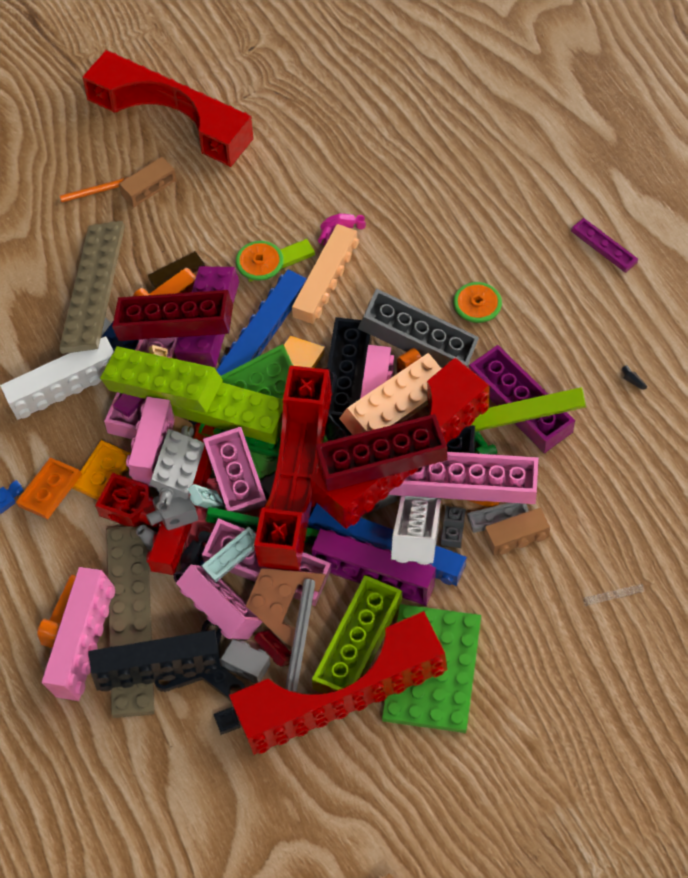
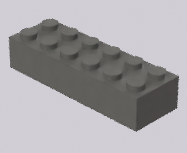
[358,289,479,368]

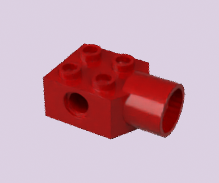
[95,473,159,529]

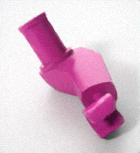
[318,213,366,246]

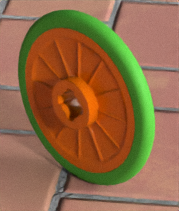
[236,241,284,281]
[453,282,502,323]

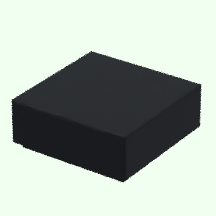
[213,707,241,735]

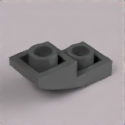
[441,506,466,548]

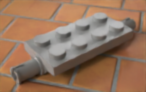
[149,426,205,512]

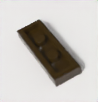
[148,251,205,289]

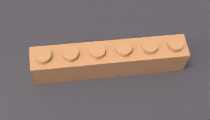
[292,224,359,324]

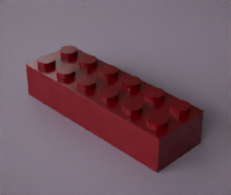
[112,290,233,341]
[316,414,447,492]

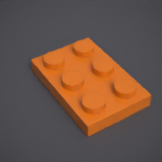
[16,457,82,520]

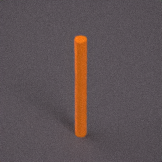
[60,177,128,203]

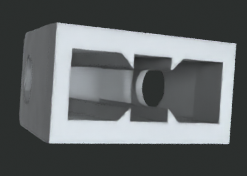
[146,495,199,530]

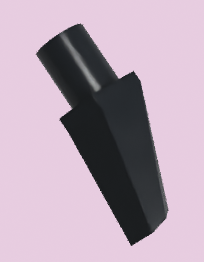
[621,365,648,390]

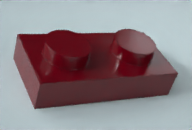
[254,630,291,667]

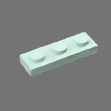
[188,484,226,510]
[202,527,256,583]

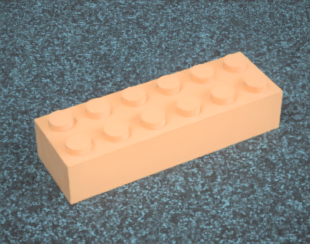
[339,353,442,435]

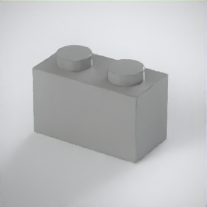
[221,639,270,684]

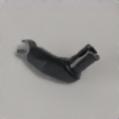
[174,531,211,582]

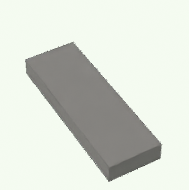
[467,503,529,533]

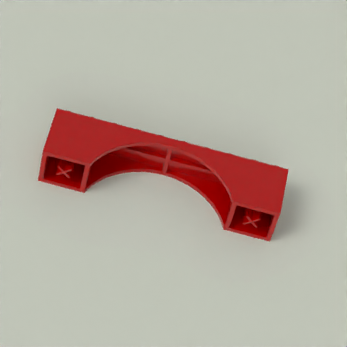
[82,50,254,167]
[310,358,490,529]
[254,365,332,571]
[229,611,447,755]

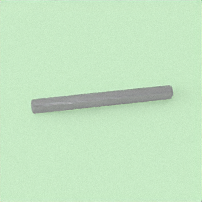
[285,579,315,692]

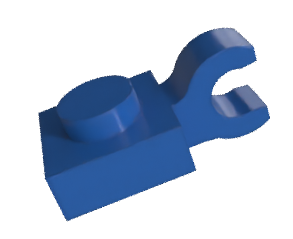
[0,480,24,514]

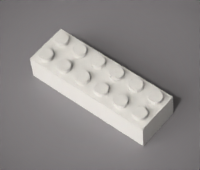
[0,336,114,420]
[391,496,441,565]

